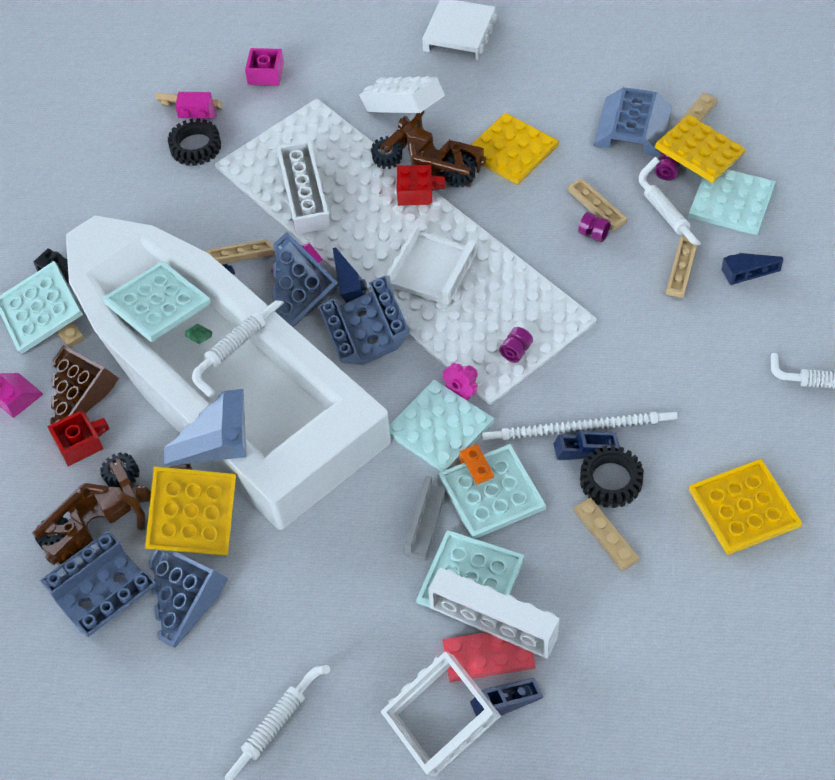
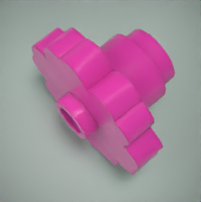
[442,363,478,400]

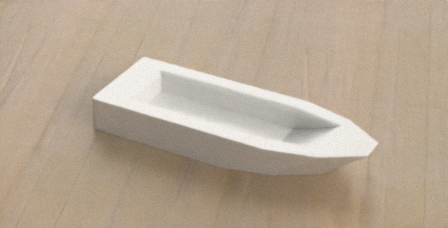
[66,215,391,530]

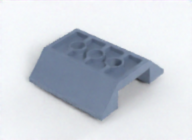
[593,87,672,156]
[318,276,410,365]
[40,530,157,637]

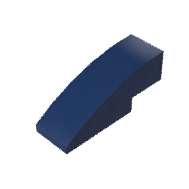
[553,431,620,460]

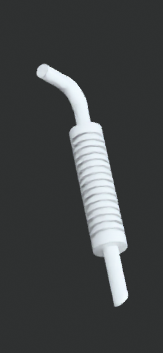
[639,157,701,245]
[192,300,284,398]
[771,353,835,389]
[225,665,330,780]

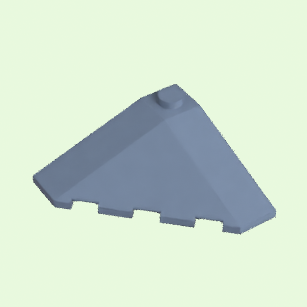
[273,232,339,327]
[164,389,246,466]
[149,550,228,648]

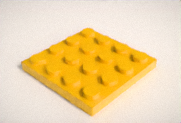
[471,112,559,185]
[654,115,746,183]
[688,459,802,556]
[145,466,236,556]

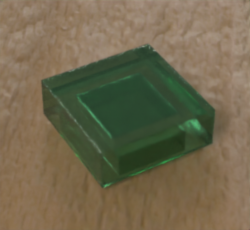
[185,324,213,344]

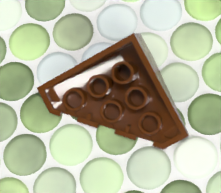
[50,345,119,424]

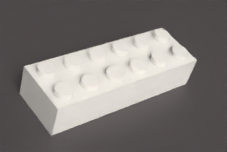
[359,76,445,113]
[277,140,331,235]
[428,568,559,659]

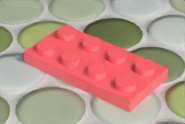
[442,632,535,682]

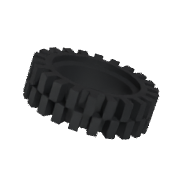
[168,118,221,166]
[580,445,644,508]

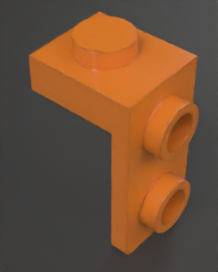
[459,444,494,485]

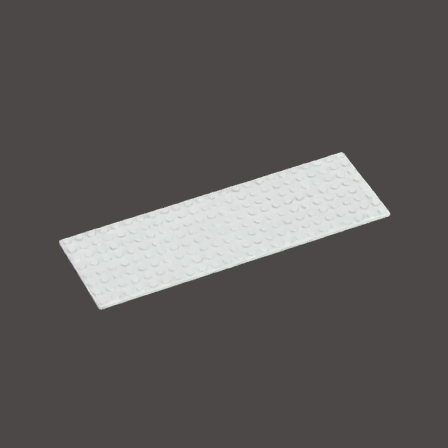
[215,99,597,405]

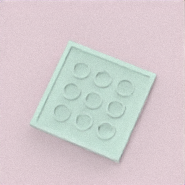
[688,170,776,235]
[0,261,83,354]
[103,261,211,342]
[389,380,494,472]
[438,444,546,539]
[416,530,525,608]

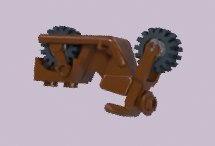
[371,111,486,187]
[32,452,151,566]

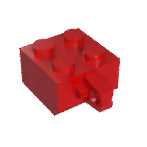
[397,165,445,206]
[47,411,110,466]

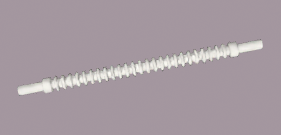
[482,412,678,440]

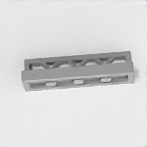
[405,475,446,561]

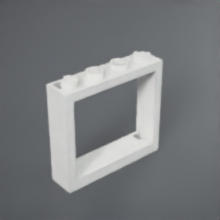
[381,652,501,777]

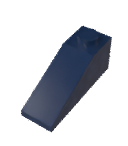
[333,247,367,303]
[721,253,784,285]
[470,677,543,717]

